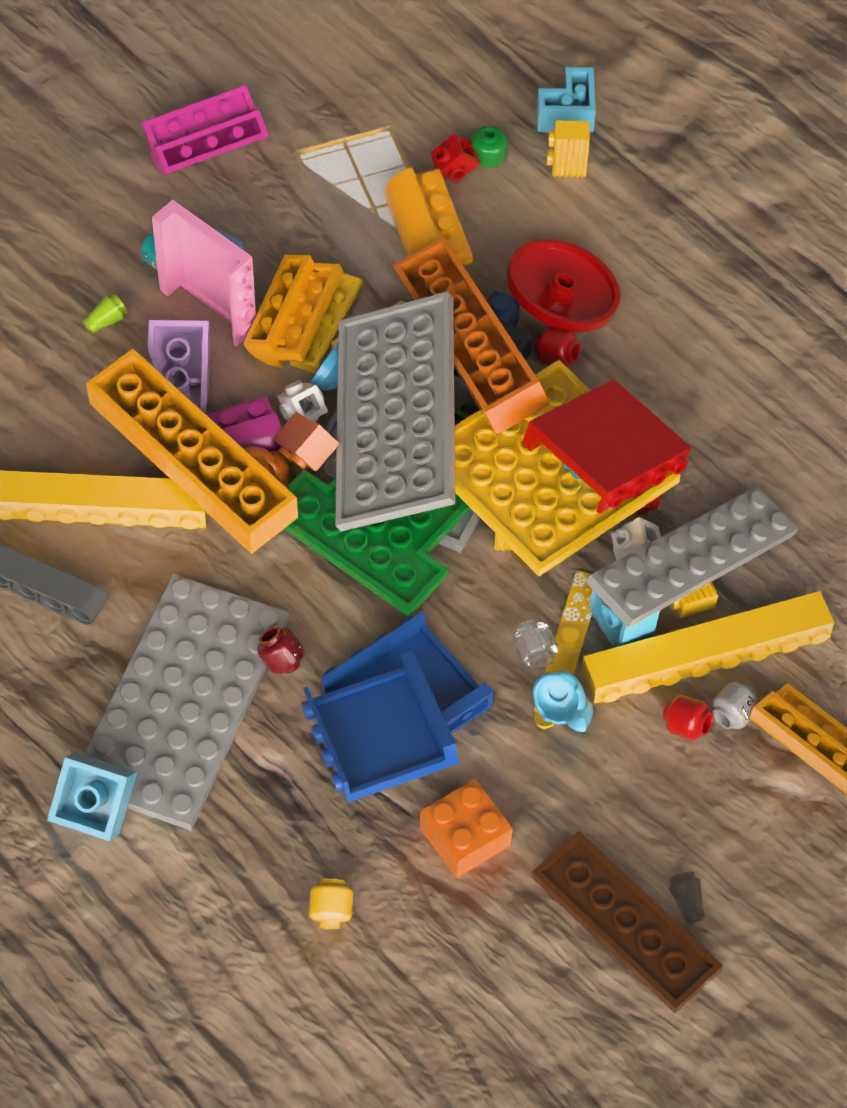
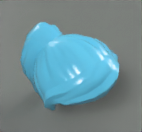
[532,671,594,732]

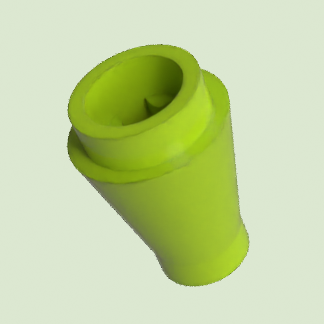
[82,294,127,334]

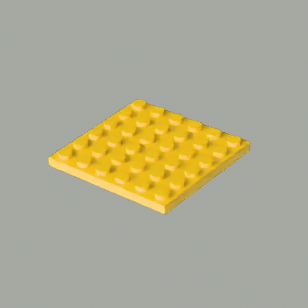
[455,360,681,576]

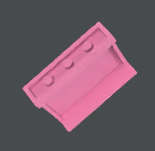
[152,200,256,347]

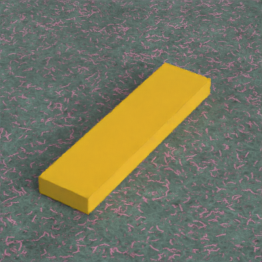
[290,273,364,374]

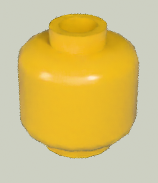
[309,879,353,929]

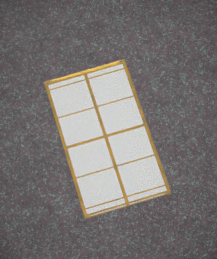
[295,125,411,294]

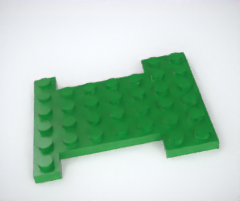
[284,406,471,617]

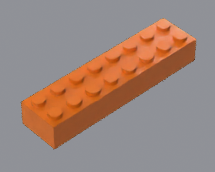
[393,237,550,435]

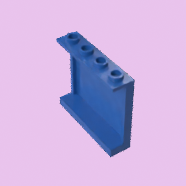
[321,611,493,734]
[301,650,459,803]

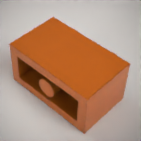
[273,412,340,471]

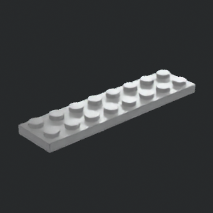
[586,486,799,628]

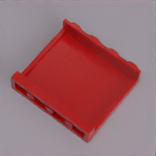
[522,379,692,514]

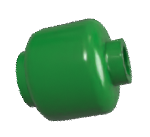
[471,126,507,168]

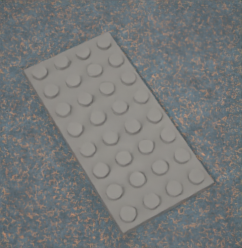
[335,291,455,531]
[84,574,290,831]

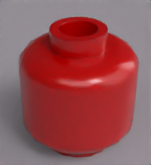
[534,327,581,367]
[663,694,713,740]

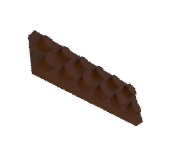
[531,831,723,1014]

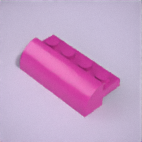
[141,85,269,175]
[165,397,281,479]

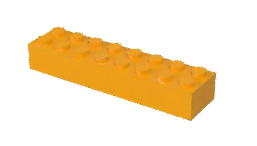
[86,349,298,554]

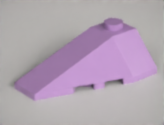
[148,320,211,414]

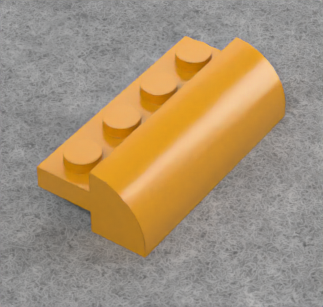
[384,168,473,265]
[243,254,344,368]
[750,683,847,795]

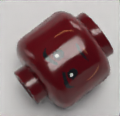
[257,626,304,674]

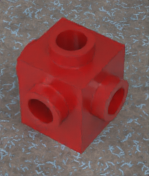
[430,133,480,184]

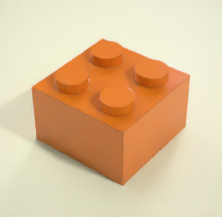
[420,779,513,878]

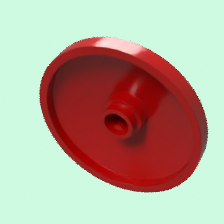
[506,239,621,332]

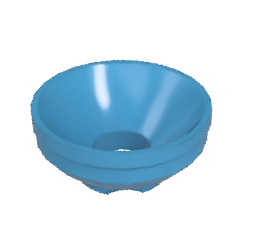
[310,343,338,391]

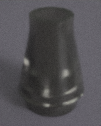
[668,871,706,924]

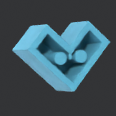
[537,67,596,133]

